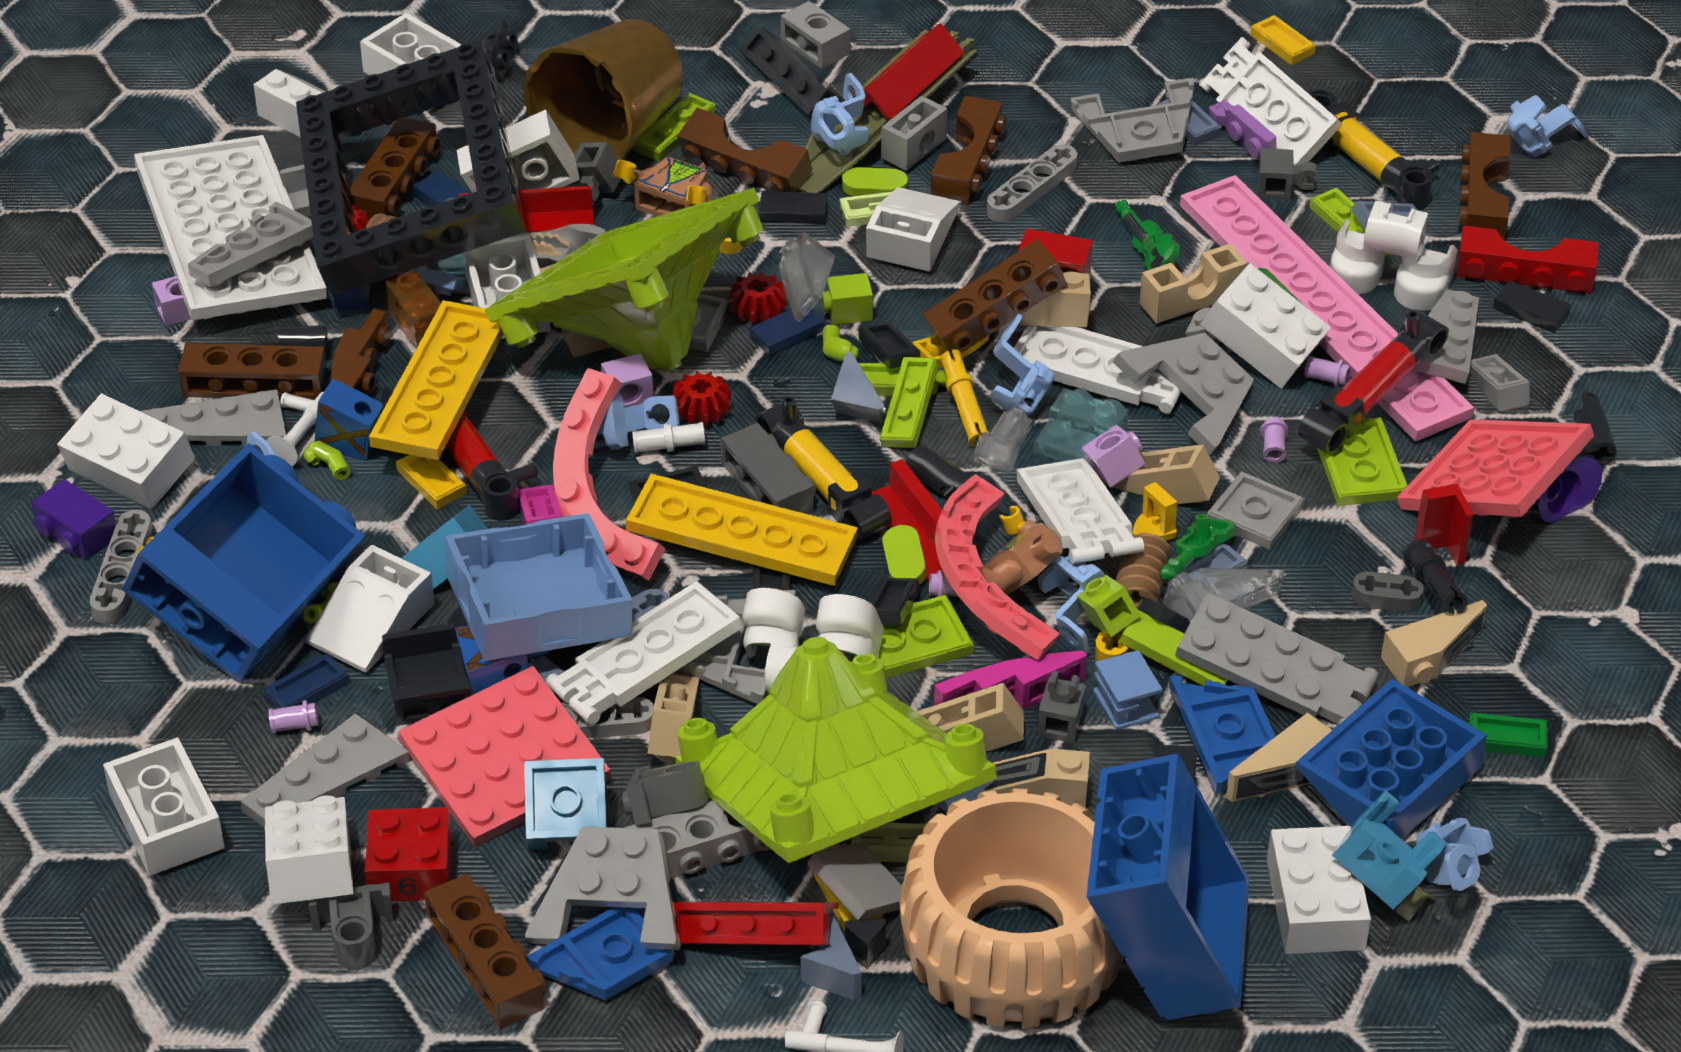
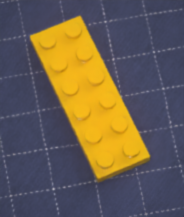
[369,300,503,460]
[626,474,858,586]

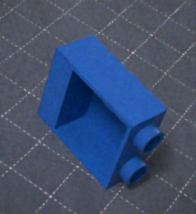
[122,443,365,683]
[1086,753,1250,1020]

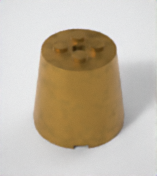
[524,19,683,159]

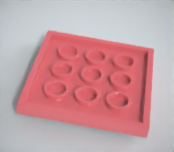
[1397,419,1594,518]
[398,666,611,847]

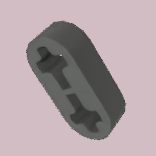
[1351,572,1424,612]

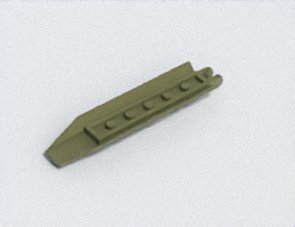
[799,29,977,193]

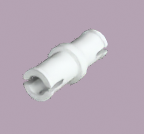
[632,422,706,454]

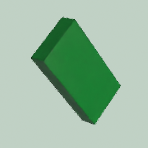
[1468,712,1547,757]

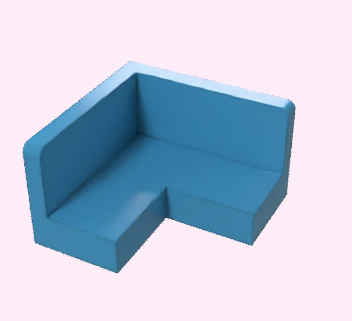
[401,505,488,589]

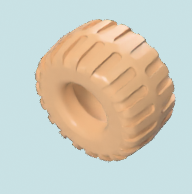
[900,788,1124,1029]

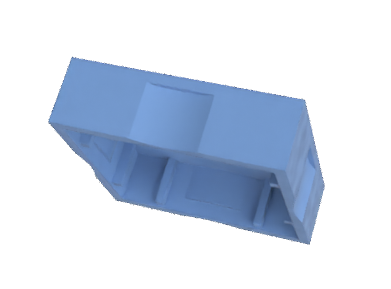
[445,513,633,661]

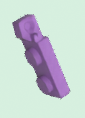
[1209,99,1277,159]

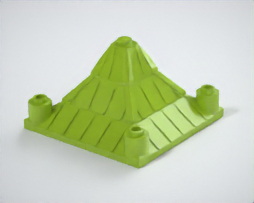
[484,188,764,372]
[675,637,997,863]

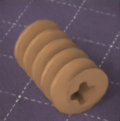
[1115,533,1170,609]

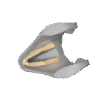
[509,224,606,267]

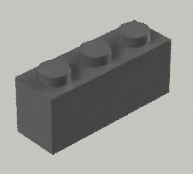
[721,423,816,514]

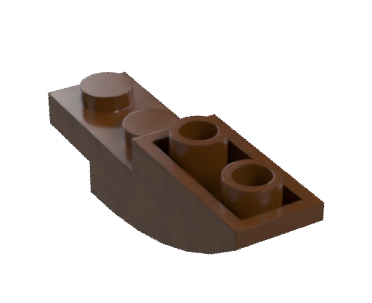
[331,309,391,395]

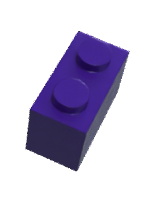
[31,479,116,561]

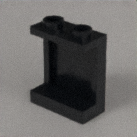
[382,623,471,726]

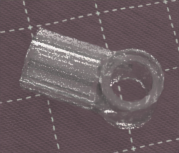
[974,407,1032,473]

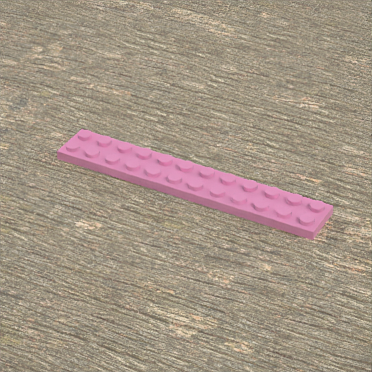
[1180,175,1474,441]

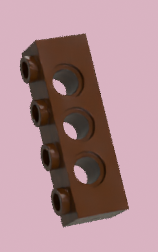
[348,117,440,220]
[922,239,1067,359]
[178,343,327,400]
[424,873,547,1029]

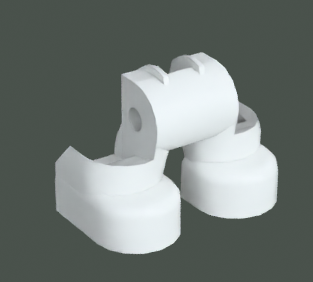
[1330,201,1458,311]
[743,588,884,694]

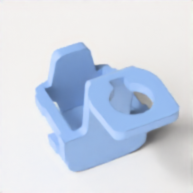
[811,73,869,155]
[1507,95,1589,157]
[989,313,1055,417]
[594,395,680,450]
[1038,556,1105,655]
[1416,818,1493,891]

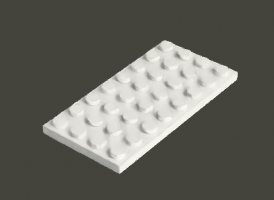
[134,135,327,320]

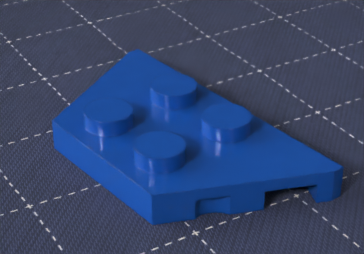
[1169,675,1276,794]
[527,907,673,1000]

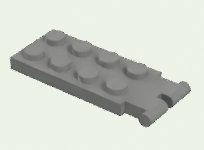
[1175,592,1379,727]

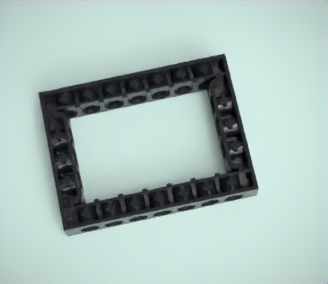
[296,39,527,297]

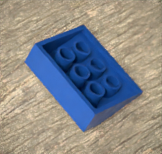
[1296,678,1487,839]

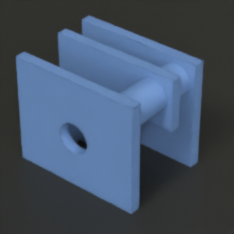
[1093,650,1162,731]

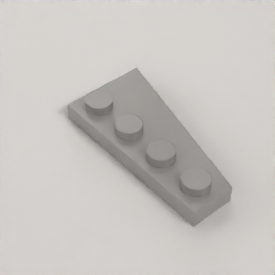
[188,201,313,287]
[1413,289,1479,384]
[140,390,286,446]
[241,714,410,828]

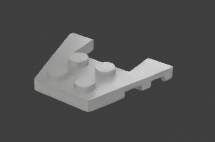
[1070,78,1194,162]
[1113,333,1254,455]
[678,590,796,704]
[525,827,681,950]

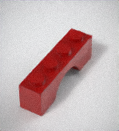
[1456,225,1598,294]

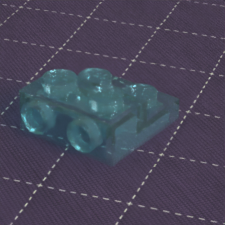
[1034,388,1129,463]

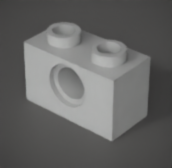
[781,1,851,69]
[881,96,947,171]

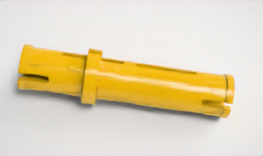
[940,350,991,447]

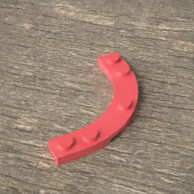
[553,368,665,581]
[935,474,1060,660]

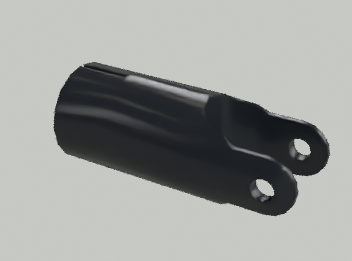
[248,325,328,356]
[1574,392,1617,466]
[906,444,970,499]

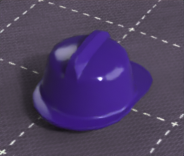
[1533,456,1603,523]

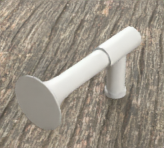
[266,392,324,466]
[785,1001,904,1052]

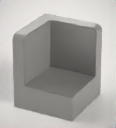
[279,165,311,217]

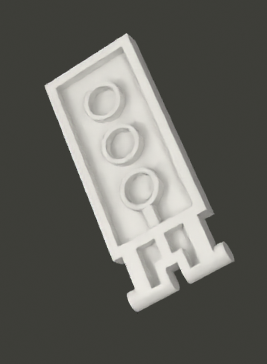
[1199,37,1342,166]
[1014,326,1182,413]
[1017,458,1144,564]
[545,581,743,725]

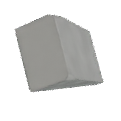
[1469,354,1530,412]

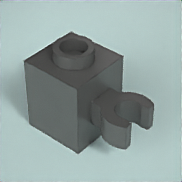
[573,142,620,202]
[1258,148,1316,200]
[1037,671,1086,743]

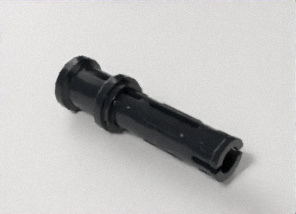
[1402,540,1468,614]

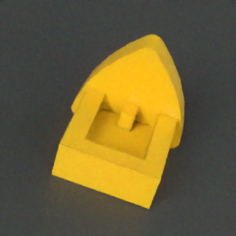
[1132,482,1177,541]

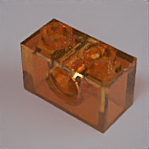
[385,271,441,349]

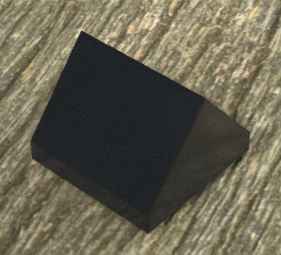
[845,919,886,969]

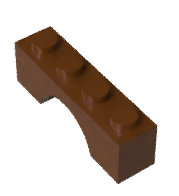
[931,96,1006,206]
[677,107,813,192]
[1458,132,1510,240]

